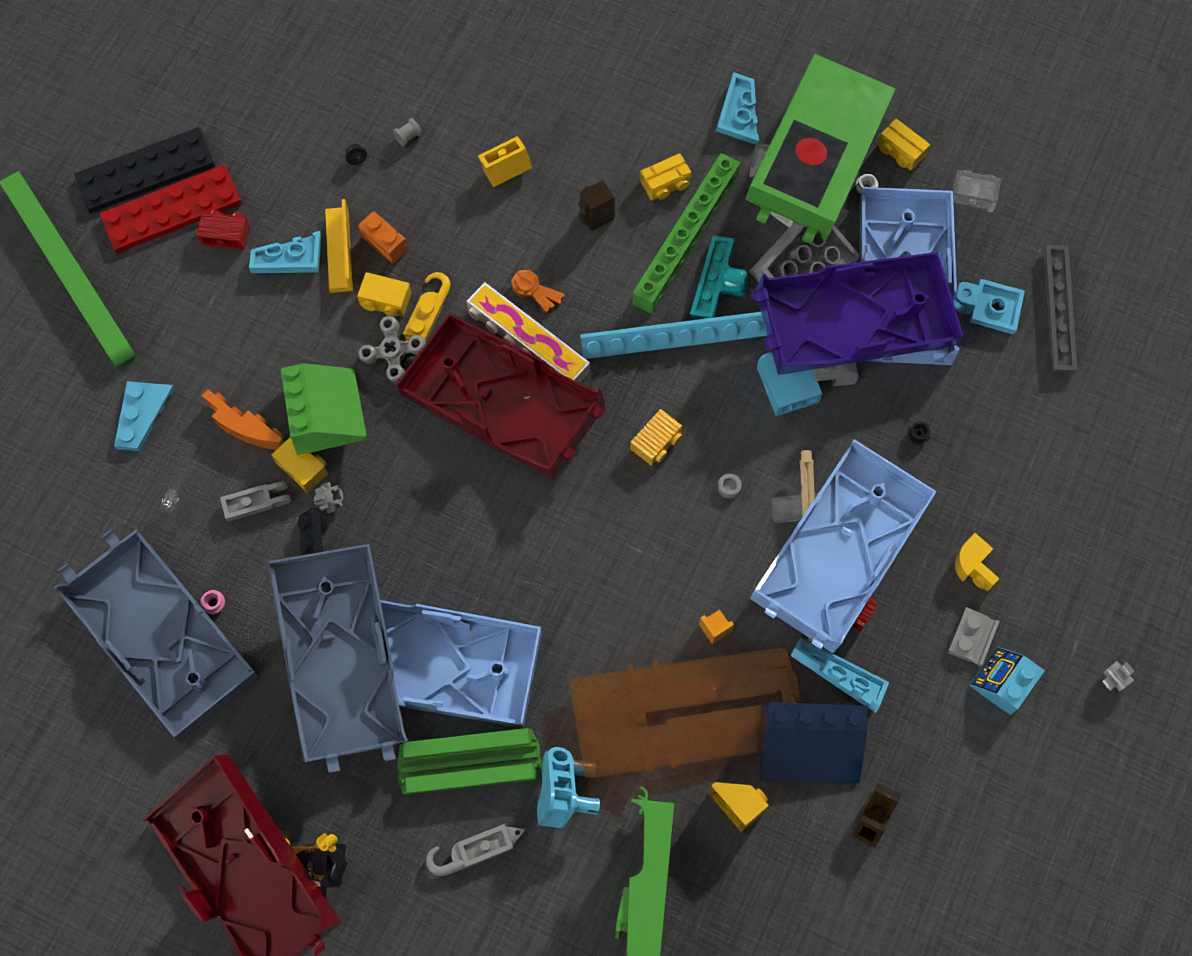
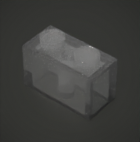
[951,170,1002,212]

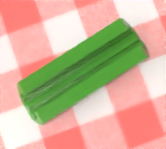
[397,728,542,795]

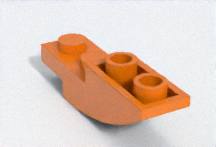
[201,389,284,450]

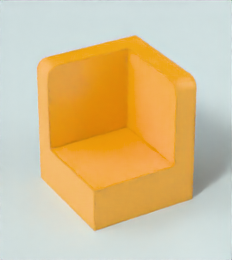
[699,609,734,644]

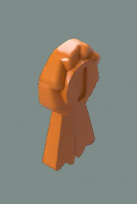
[511,270,565,314]

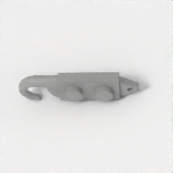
[426,824,525,876]

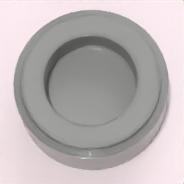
[718,474,742,499]

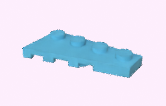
[791,637,889,713]

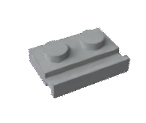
[947,607,999,667]

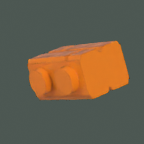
[358,211,408,264]

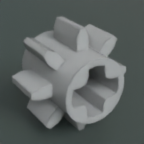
[314,482,343,514]
[1102,661,1134,692]

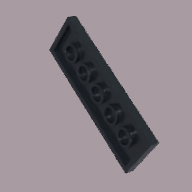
[74,127,215,214]

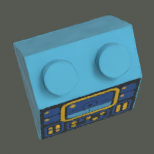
[969,647,1045,715]

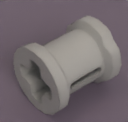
[393,118,422,147]

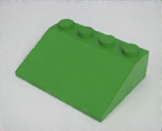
[281,363,368,455]

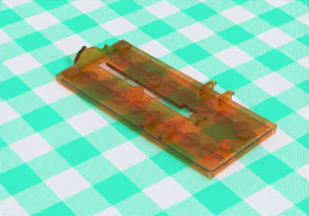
[569,647,801,779]

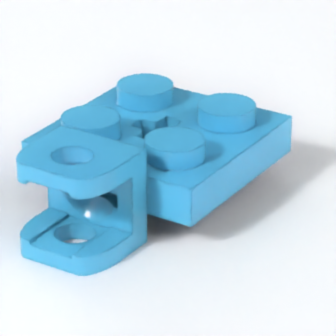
[955,279,1025,334]

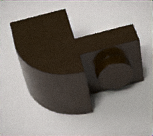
[852,784,901,847]

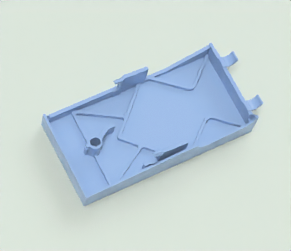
[380,600,542,728]

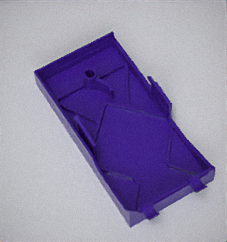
[751,252,964,375]

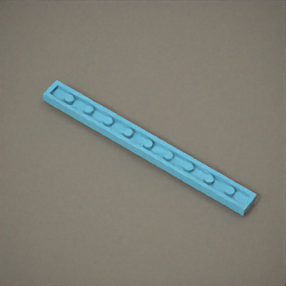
[580,312,767,359]

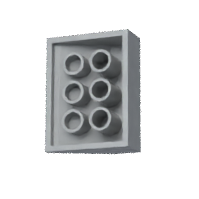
[749,222,860,283]

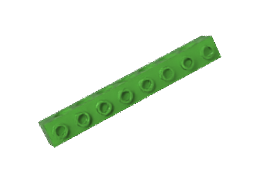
[632,153,740,314]

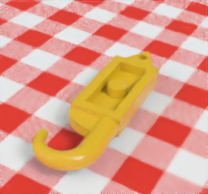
[403,272,451,348]

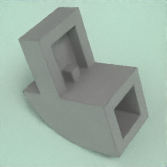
[812,362,859,386]

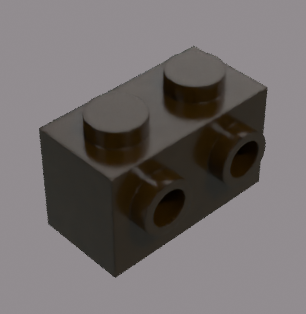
[578,180,615,231]

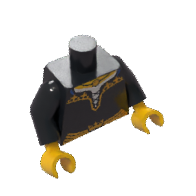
[285,833,347,900]

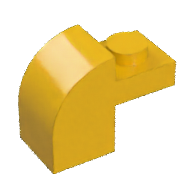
[955,533,999,592]

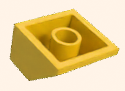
[708,782,769,833]

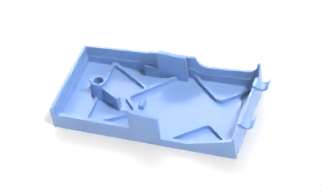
[860,187,959,365]
[749,439,937,653]

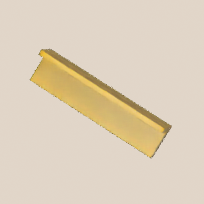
[325,199,353,293]

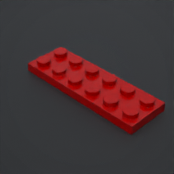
[99,164,242,254]

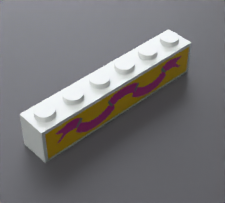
[467,282,590,383]

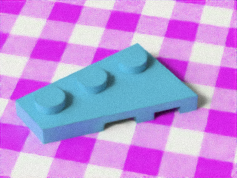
[716,73,759,145]
[249,231,322,273]
[114,381,175,451]

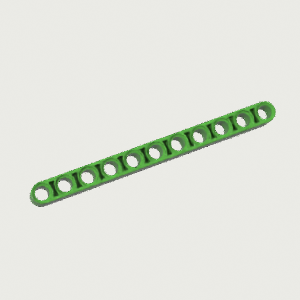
[0,171,136,368]

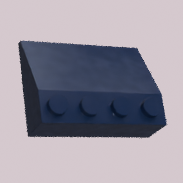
[760,702,867,783]

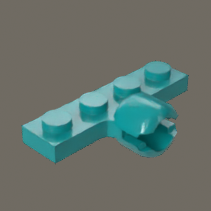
[690,236,748,320]

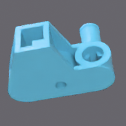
[537,747,600,828]

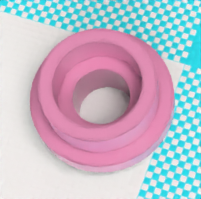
[200,590,225,615]

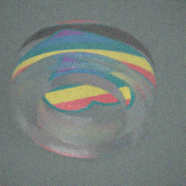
[160,488,180,513]

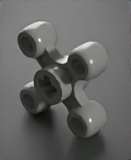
[358,316,426,384]

